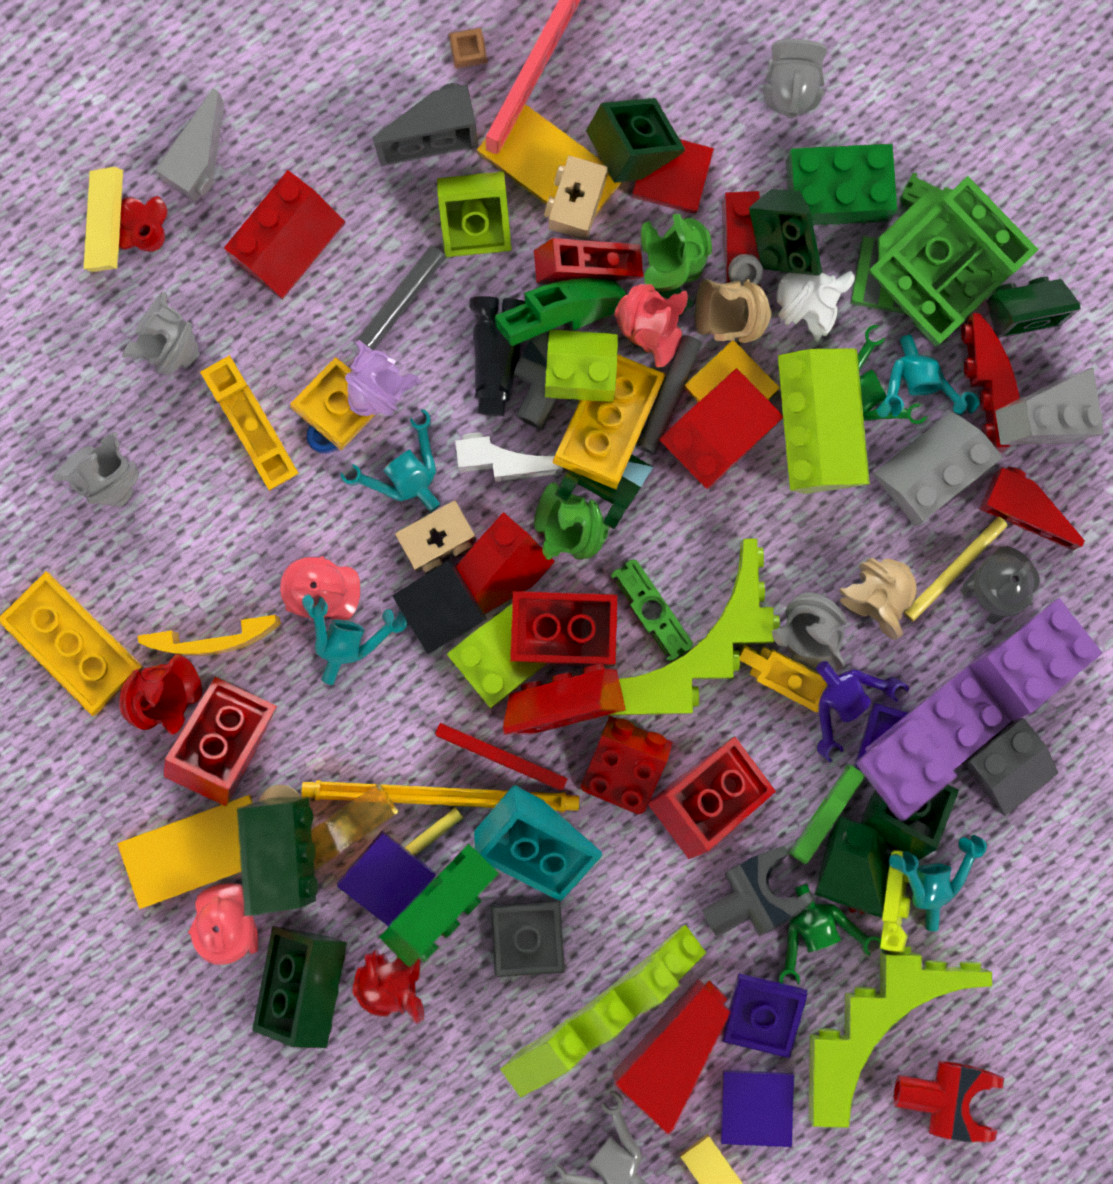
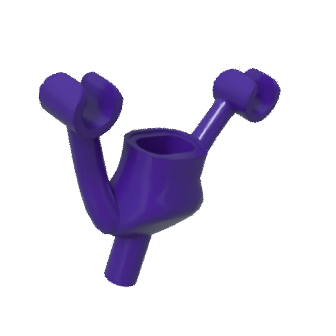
[816,661,909,762]

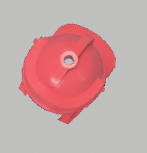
[614,284,688,368]
[280,556,361,620]
[188,883,258,965]

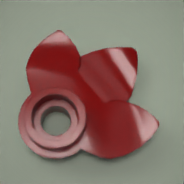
[119,195,168,252]

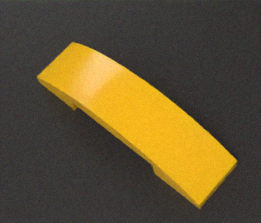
[200,355,299,491]
[137,615,281,656]

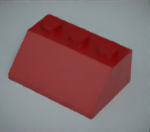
[224,170,345,300]
[503,664,626,735]

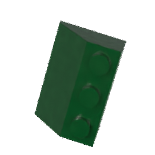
[237,797,318,916]
[252,926,347,1048]

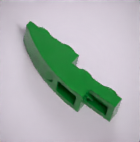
[495,278,628,346]

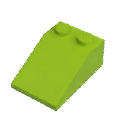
[447,604,547,709]

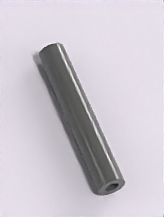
[356,245,446,351]
[637,335,702,455]

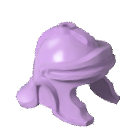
[345,340,422,416]

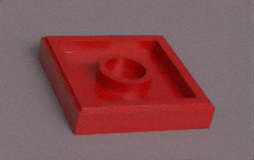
[632,139,714,214]

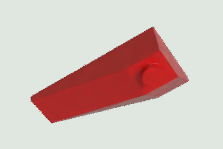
[456,512,555,614]

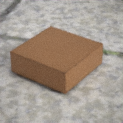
[449,28,488,69]

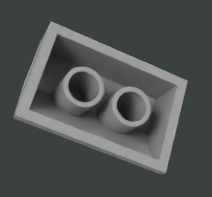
[873,411,1004,526]

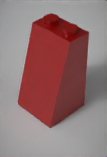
[613,979,730,1135]

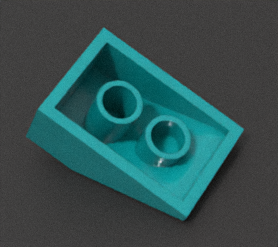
[474,785,602,901]

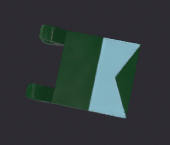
[555,455,653,529]

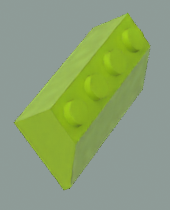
[778,348,870,494]

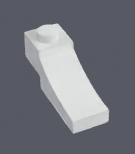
[455,433,563,482]

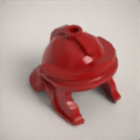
[119,654,202,735]
[352,949,424,1025]

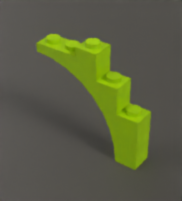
[608,538,780,716]
[500,924,706,1098]
[808,946,992,1128]

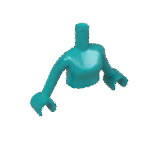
[877,335,980,417]
[341,409,441,513]
[302,594,408,685]
[889,835,987,932]

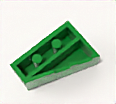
[379,843,499,968]

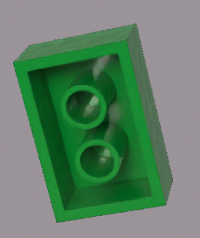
[786,144,897,225]

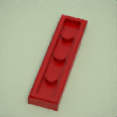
[435,723,568,791]

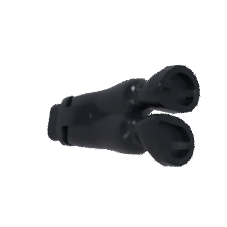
[469,296,525,417]

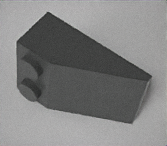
[373,83,479,167]

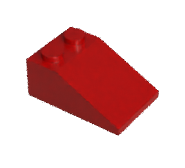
[659,368,783,489]
[510,591,618,667]
[164,677,277,806]
[647,736,776,859]

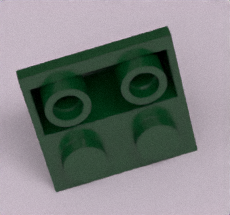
[749,189,822,276]

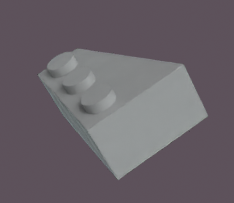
[995,367,1104,445]

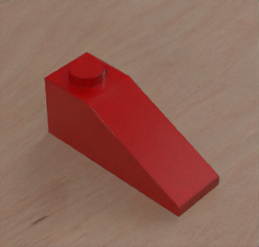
[722,191,760,286]
[533,238,644,284]
[979,466,1085,551]

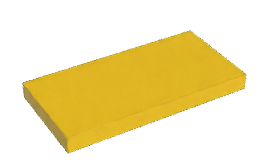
[477,104,622,217]
[552,354,666,489]
[0,571,144,716]
[117,795,253,909]

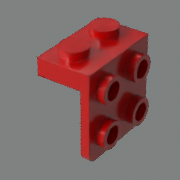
[581,716,673,815]

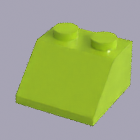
[437,171,512,257]
[545,329,618,402]

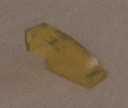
[311,784,399,870]

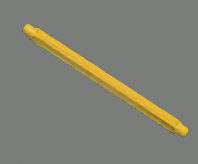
[301,780,579,813]

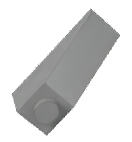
[155,88,224,202]

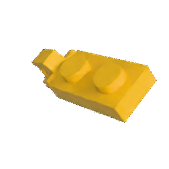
[739,644,827,713]

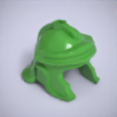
[641,214,712,292]
[534,482,609,560]

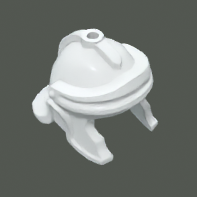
[776,271,855,342]

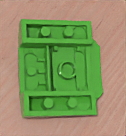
[868,176,1039,347]

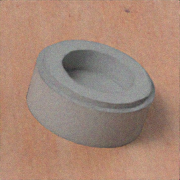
[728,254,763,286]

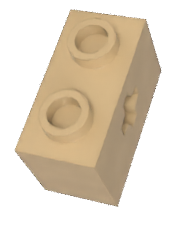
[544,155,608,240]
[395,500,477,574]

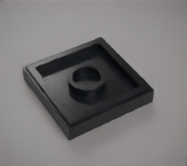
[392,560,487,654]

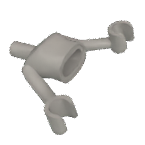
[545,1091,648,1184]

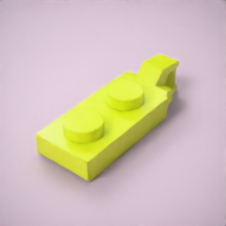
[880,851,910,952]

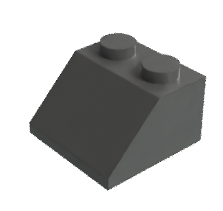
[962,718,1058,816]

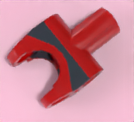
[893,1061,1004,1142]

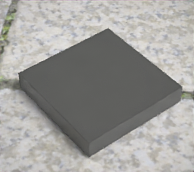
[491,901,565,977]

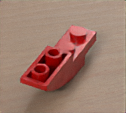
[961,313,1020,453]

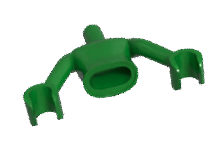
[858,325,928,425]
[777,883,884,985]

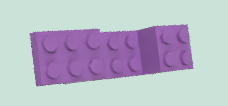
[856,598,1102,821]

